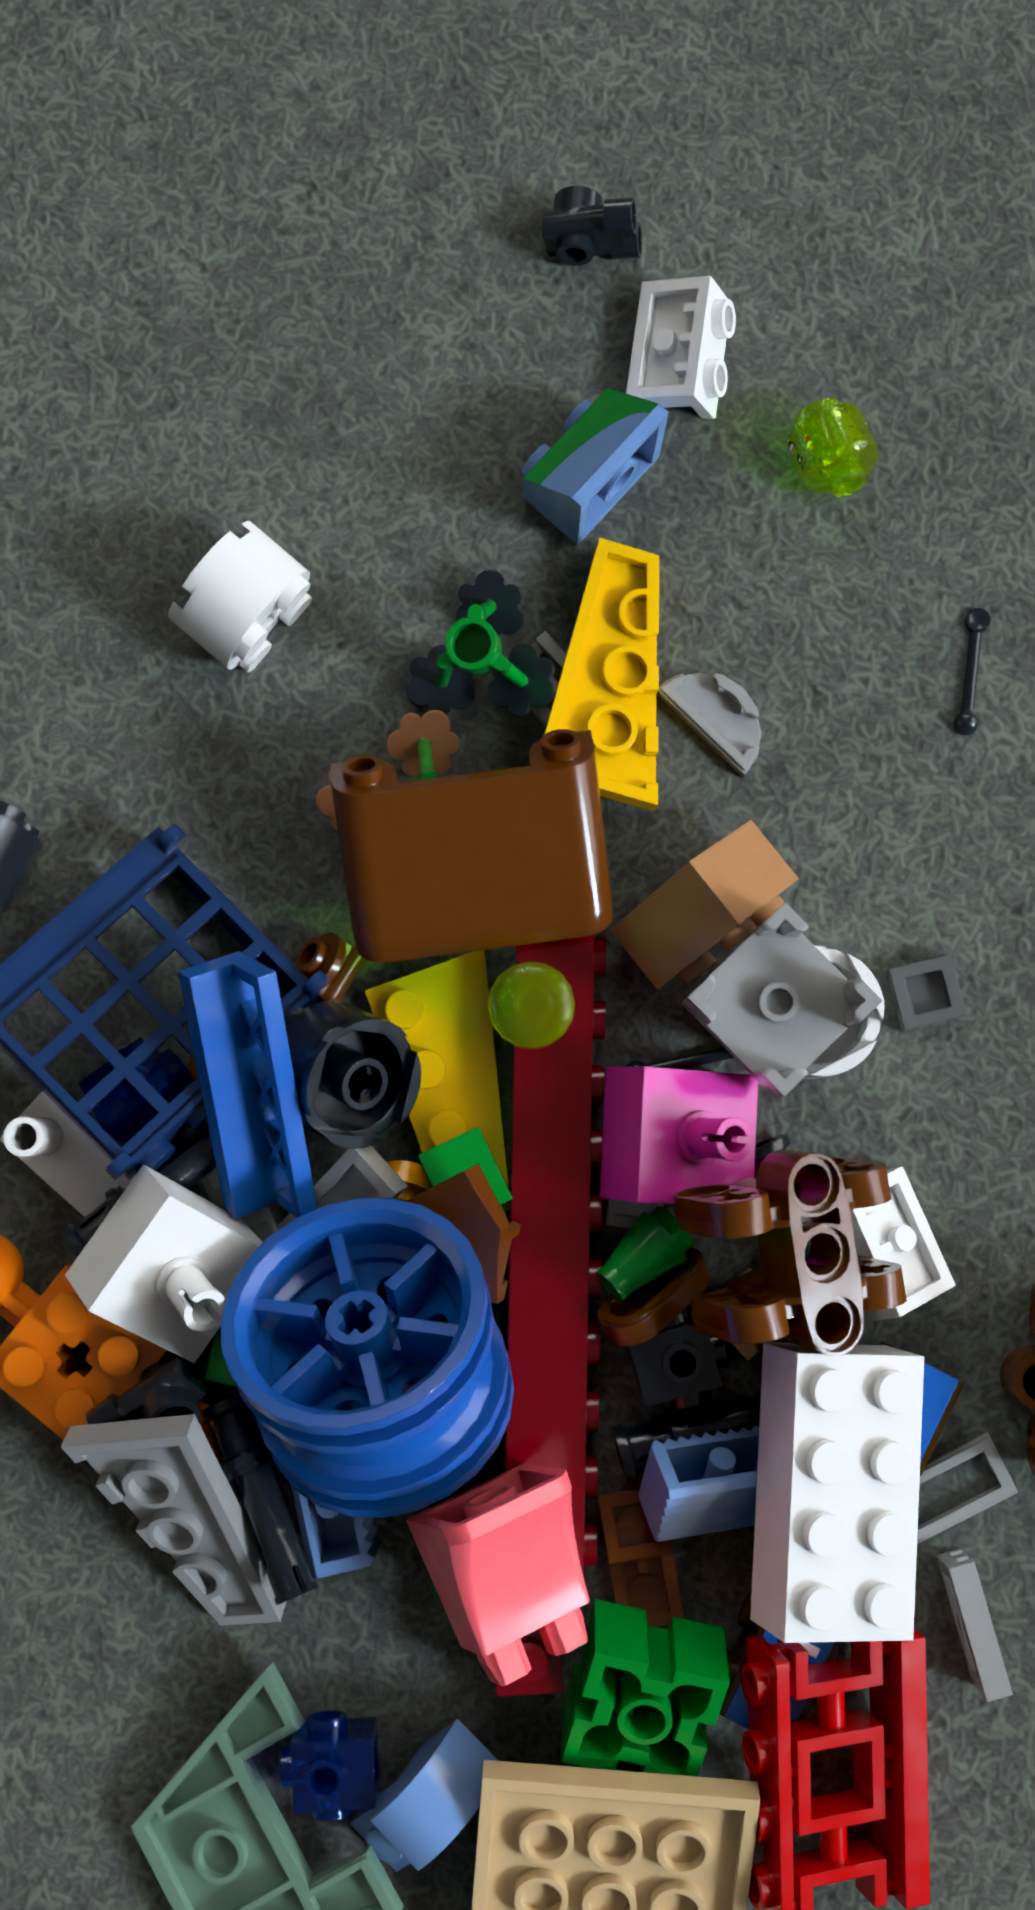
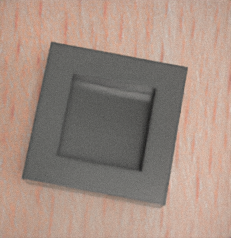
[886,954,967,1031]

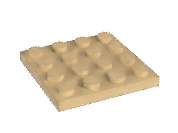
[471,1760,760,1910]

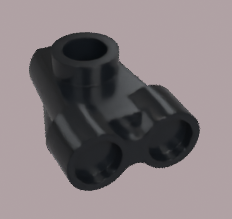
[542,186,642,266]
[86,1357,207,1424]

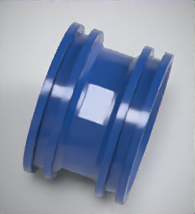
[221,1198,514,1518]

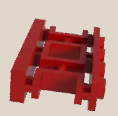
[741,1629,930,1910]

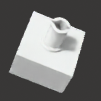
[65,1164,263,1363]

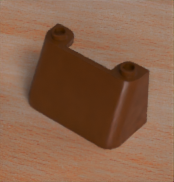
[330,729,613,962]

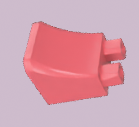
[406,1463,590,1686]

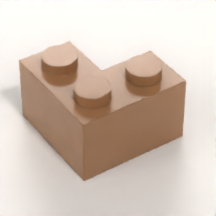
[610,820,799,990]

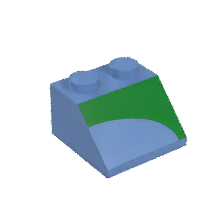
[522,388,669,546]

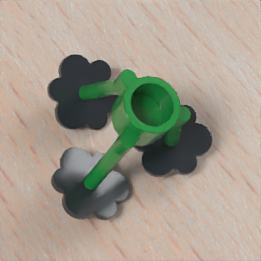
[406,569,555,717]

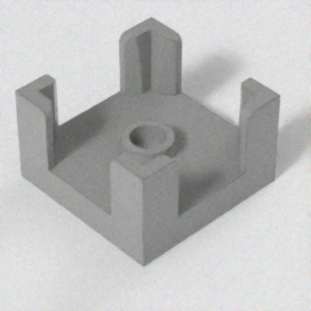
[681,902,883,1098]

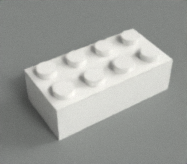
[750,1342,924,1643]

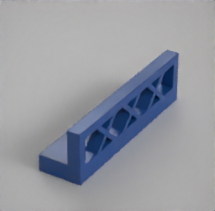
[178,951,317,1219]

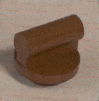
[295,932,365,1002]

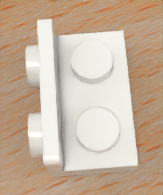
[626,276,736,419]
[851,1166,956,1322]

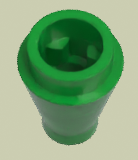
[595,1206,694,1302]

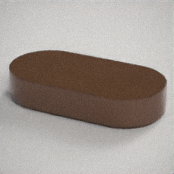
[598,1247,710,1346]

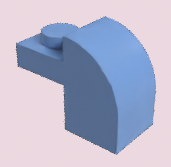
[350,1718,498,1872]

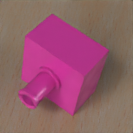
[599,1067,758,1204]

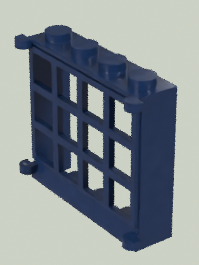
[0,824,330,1180]

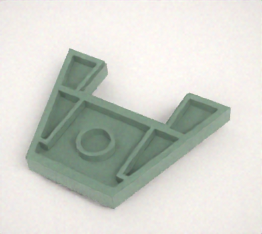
[131,1662,404,1910]

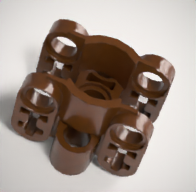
[673,1150,907,1356]

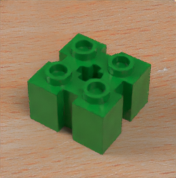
[561,1599,730,1777]

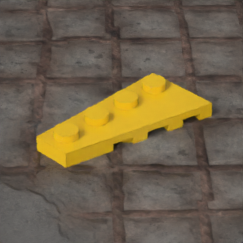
[544,537,659,812]
[365,950,511,1212]

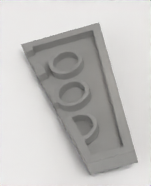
[61,1414,287,1626]

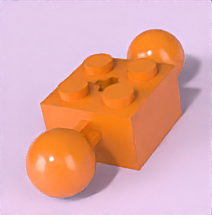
[0,1235,220,1461]

